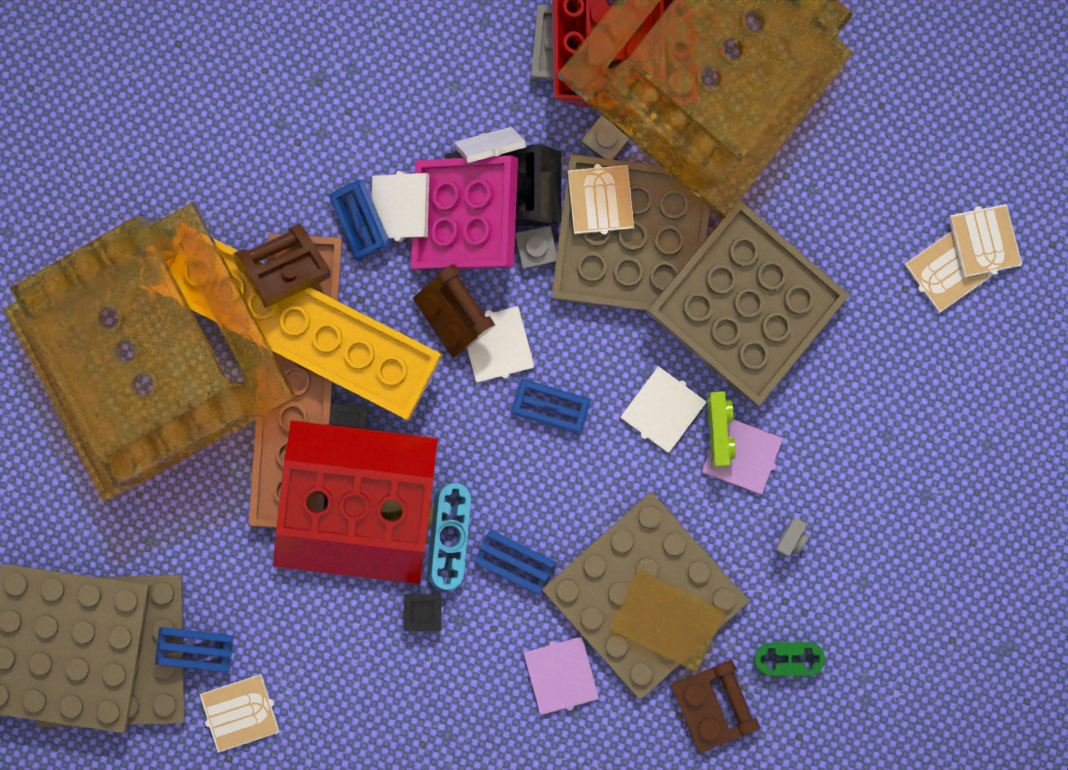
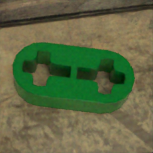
[754,642,825,676]

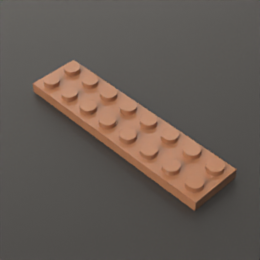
[248,234,343,528]

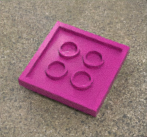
[411,156,518,271]

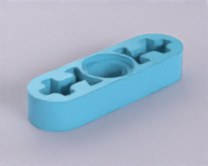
[427,483,471,590]

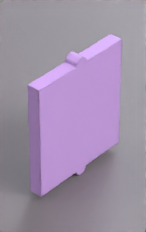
[702,419,783,495]
[523,637,599,715]

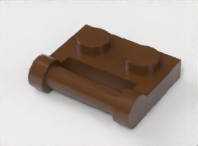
[233,223,331,308]
[412,264,496,358]
[670,659,761,754]

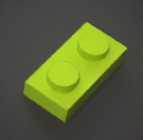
[707,391,736,469]

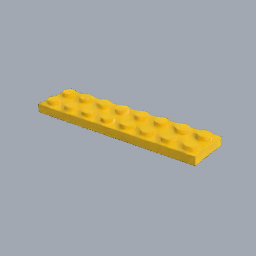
[149,223,443,421]

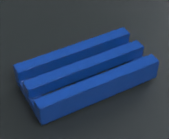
[329,179,391,261]
[511,378,591,435]
[474,529,556,595]
[155,627,234,672]

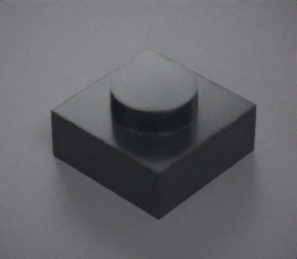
[329,403,368,429]
[404,594,441,631]

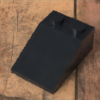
[445,144,561,226]

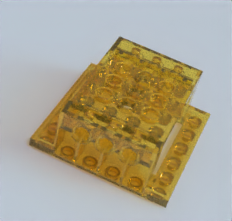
[556,0,854,219]
[3,202,297,503]

